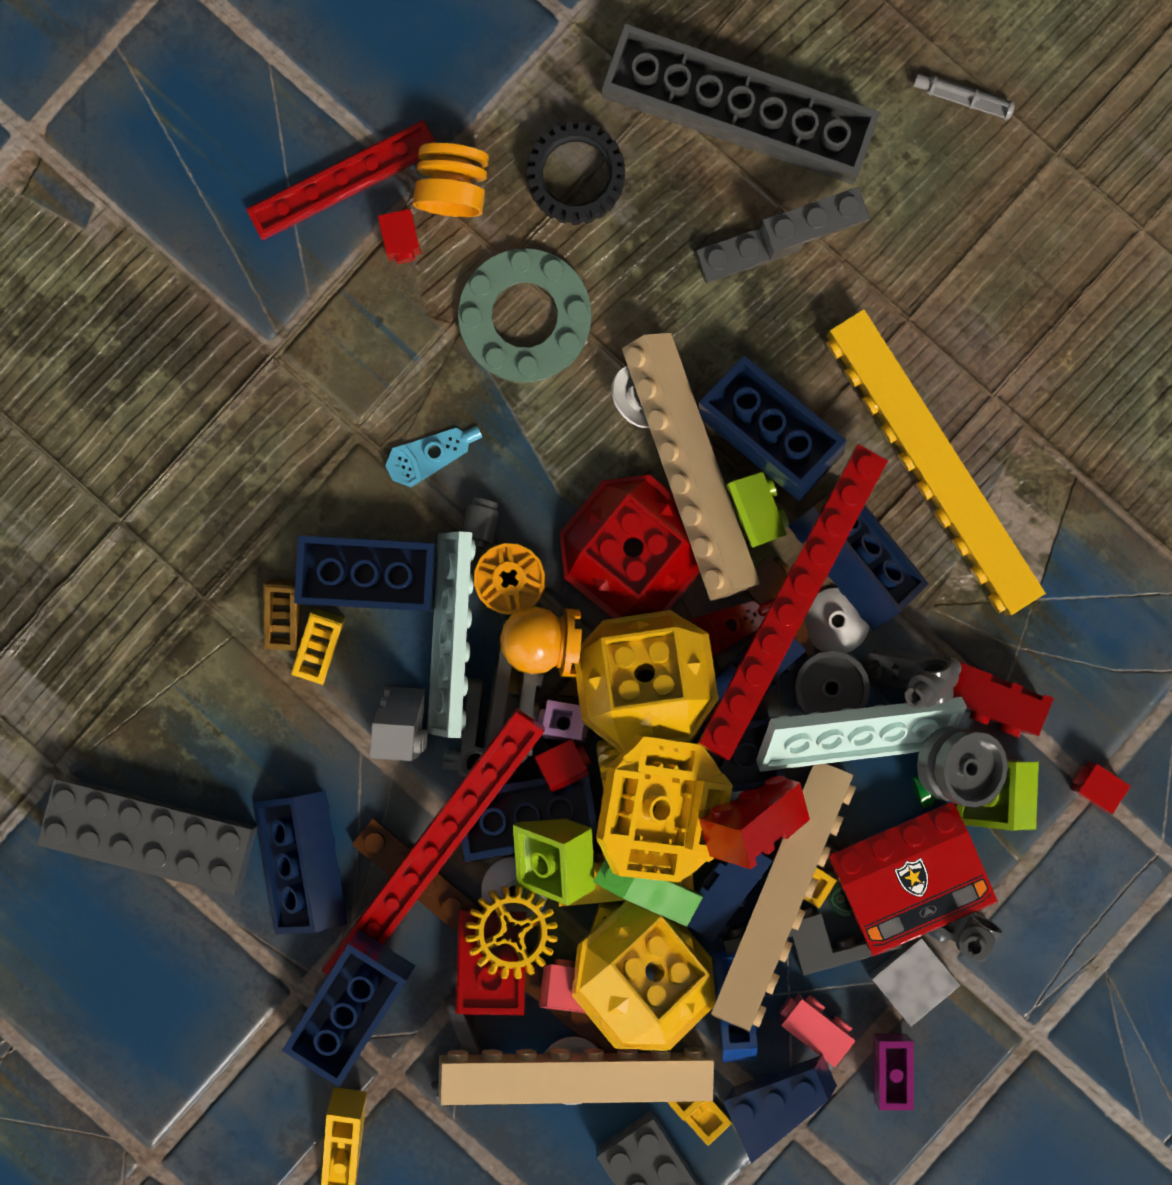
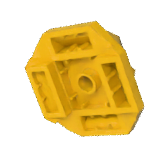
[574,610,719,752]
[596,735,733,882]
[571,900,716,1051]

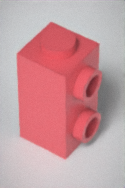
[778,993,856,1068]

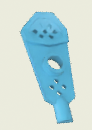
[385,425,482,488]

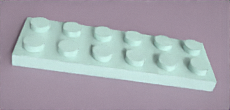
[427,531,476,738]
[756,697,967,772]

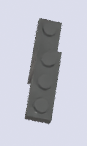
[696,187,870,284]
[722,907,902,975]

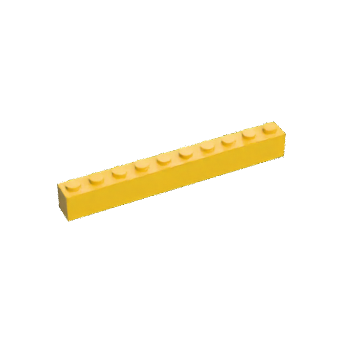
[826,309,1046,616]

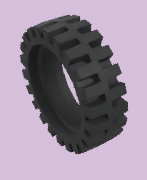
[527,121,625,225]

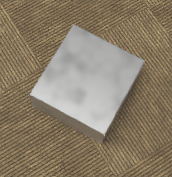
[868,937,960,1026]

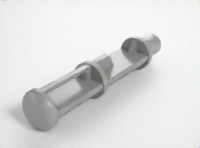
[913,74,1015,120]

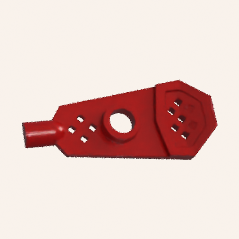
[691,599,774,657]

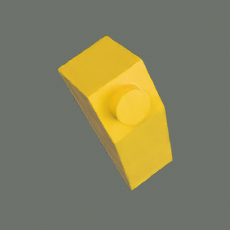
[321,1087,367,1185]

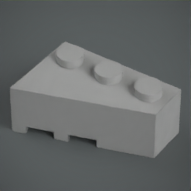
[370,686,428,761]

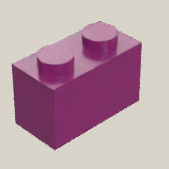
[873,1034,914,1110]

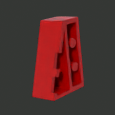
[949,659,1054,738]
[699,776,810,869]

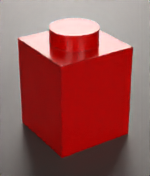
[378,208,422,264]
[535,739,591,793]
[1070,762,1131,814]

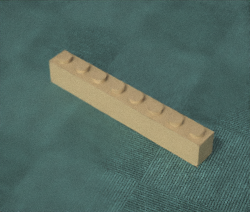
[622,333,760,601]
[711,764,856,1032]
[438,1047,714,1105]

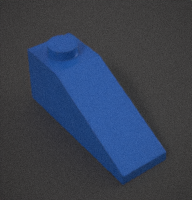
[715,951,758,1063]

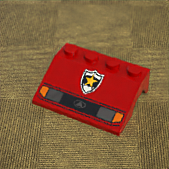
[829,802,998,957]

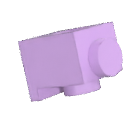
[538,700,589,746]

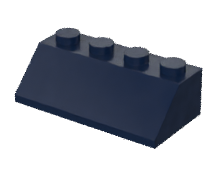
[788,492,929,631]
[254,791,348,934]

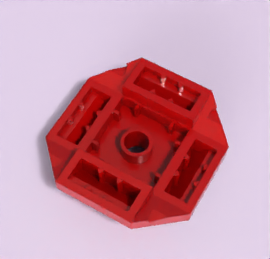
[560,475,700,619]

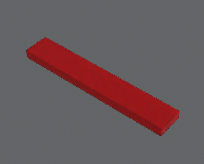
[246,119,436,241]

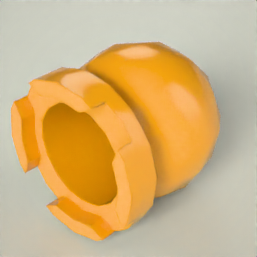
[500,606,582,677]

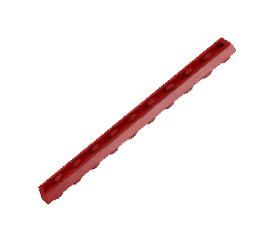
[697,444,888,761]
[322,708,545,975]

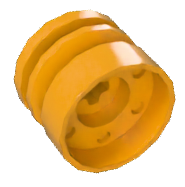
[413,143,489,217]
[474,543,546,615]

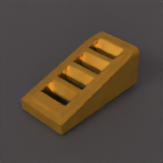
[264,578,301,651]

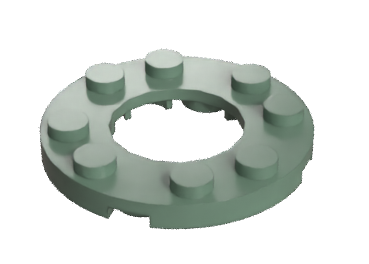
[458,248,591,383]

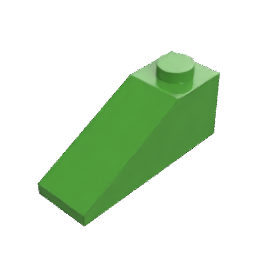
[593,859,703,926]

